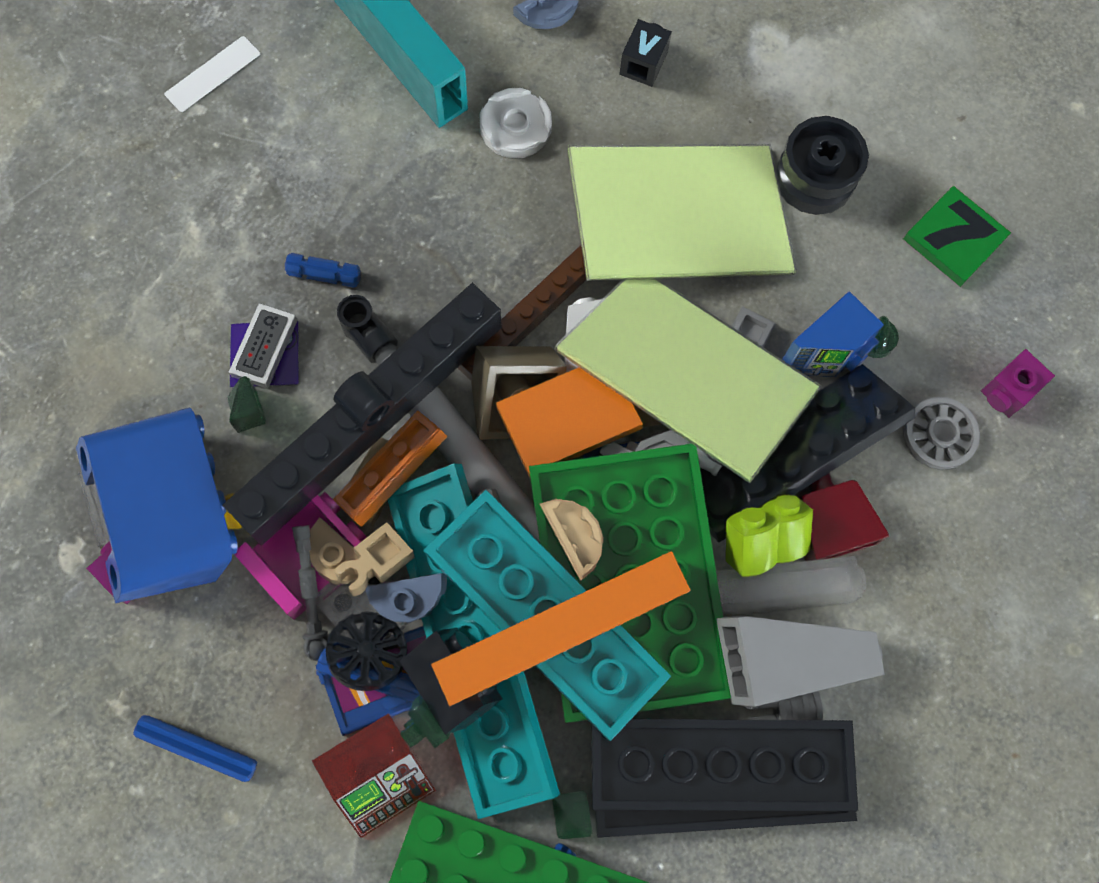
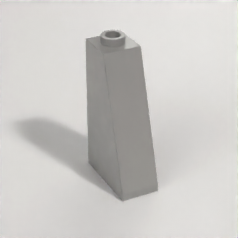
[716,616,885,707]

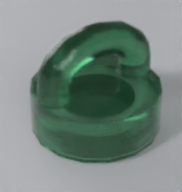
[867,316,899,358]

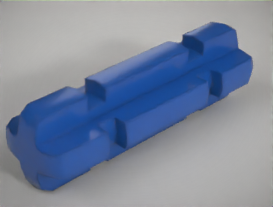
[285,253,361,288]

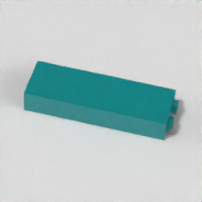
[334,0,468,128]

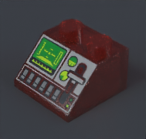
[312,713,436,838]

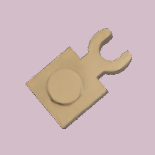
[335,522,415,597]

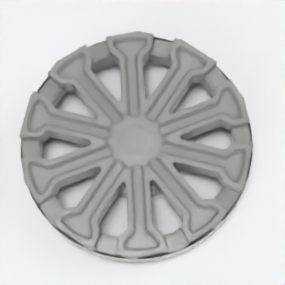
[903,397,980,470]

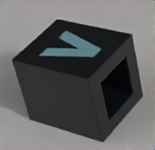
[619,19,672,87]

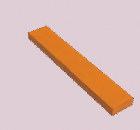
[431,551,691,706]

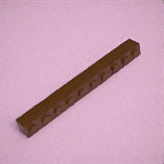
[458,243,588,380]

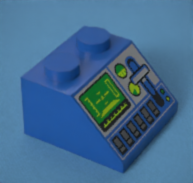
[781,291,884,377]

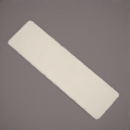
[164,36,260,112]

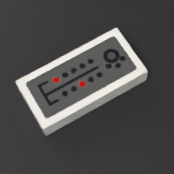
[229,303,297,389]

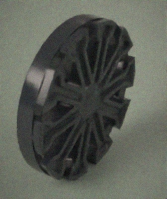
[326,611,407,691]

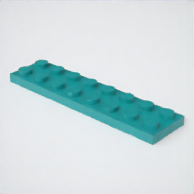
[388,463,560,819]

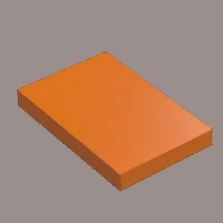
[496,366,643,477]

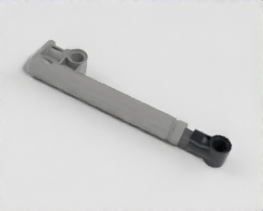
[337,295,539,542]

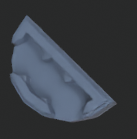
[513,0,578,29]
[365,573,447,622]

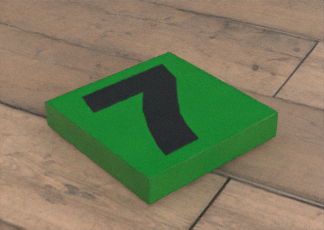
[903,186,1011,287]

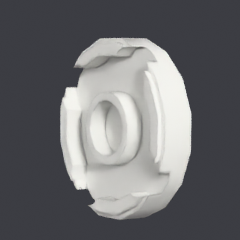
[480,88,552,158]

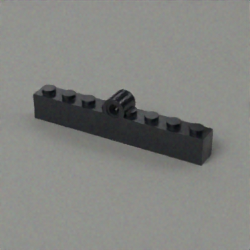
[222,282,502,546]

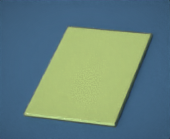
[567,144,797,281]
[554,276,822,483]

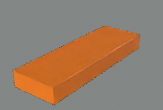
[333,410,447,527]

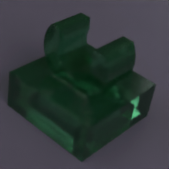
[400,695,450,748]

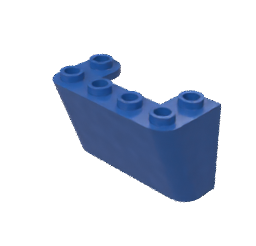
[76,408,238,603]

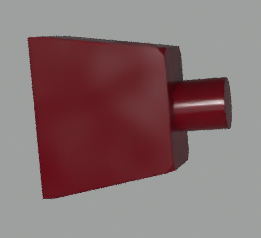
[799,473,889,567]

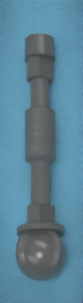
[292,525,328,661]

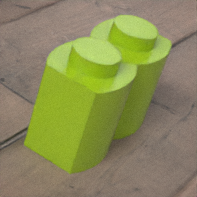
[725,495,813,577]

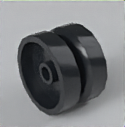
[775,116,869,215]

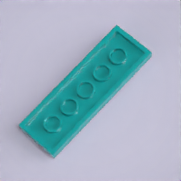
[423,490,671,741]

